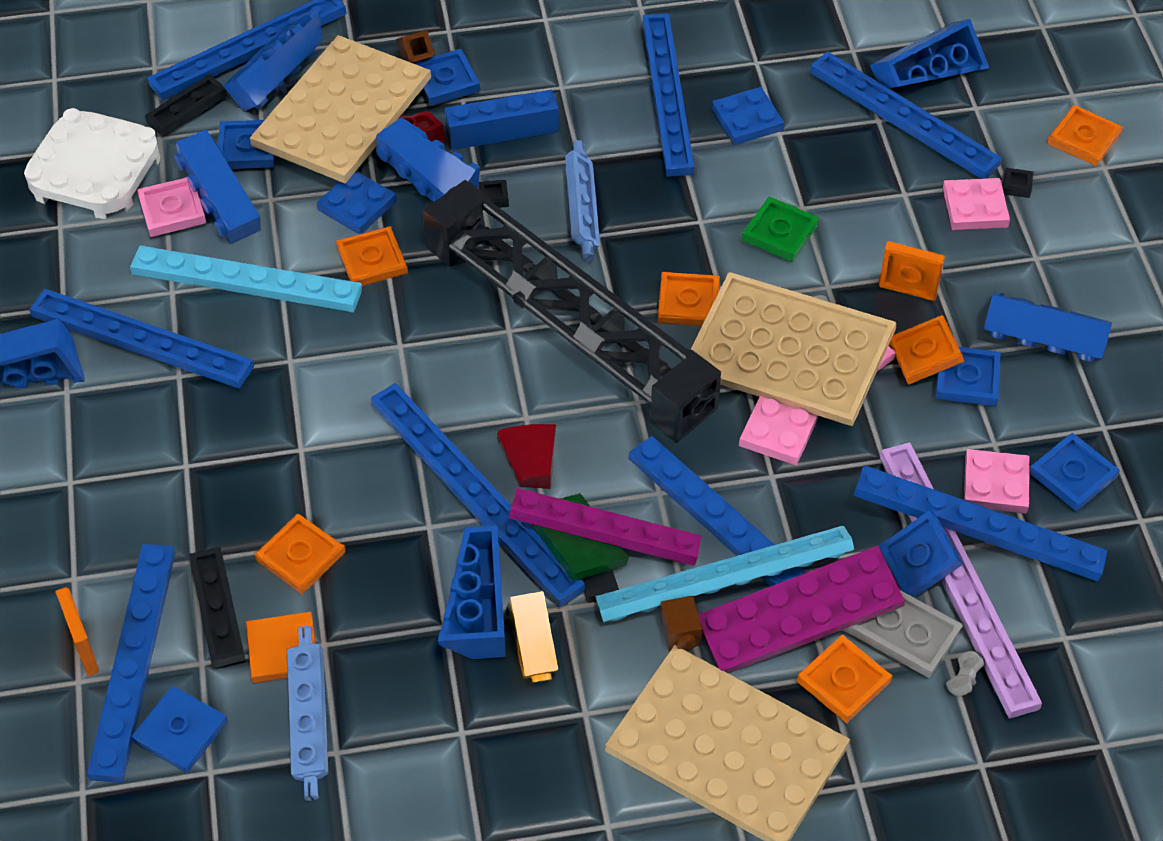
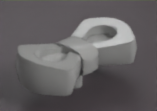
[946,651,984,696]

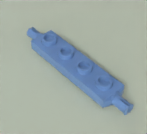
[565,140,600,262]
[287,625,328,801]

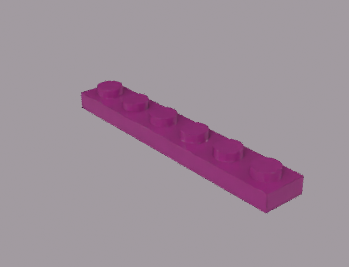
[509,488,702,566]

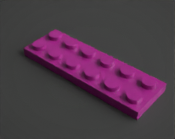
[698,546,905,674]

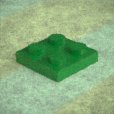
[742,196,819,262]

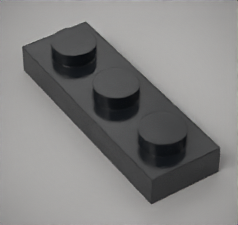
[145,74,228,137]

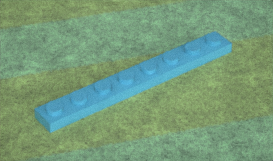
[130,245,362,312]
[595,526,854,622]

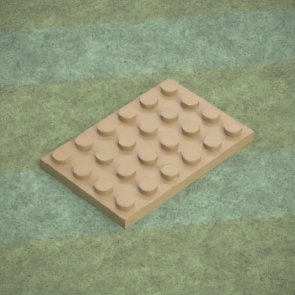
[250,35,431,184]
[691,272,896,426]
[605,645,850,841]

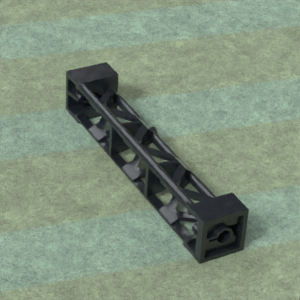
[423,179,721,444]

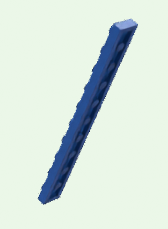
[371,383,585,608]

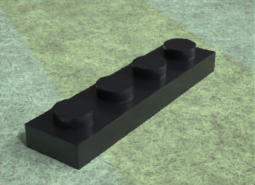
[189,546,246,668]

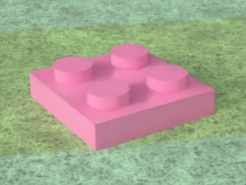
[137,177,206,237]
[943,178,1010,230]
[739,396,818,466]
[964,449,1029,514]

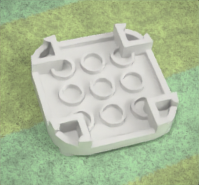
[24,108,160,219]

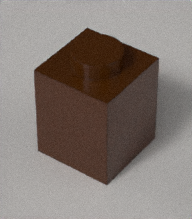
[396,30,435,63]
[660,596,702,652]

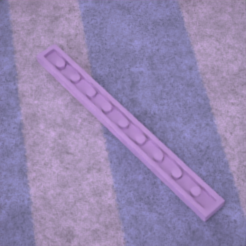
[880,443,1042,719]

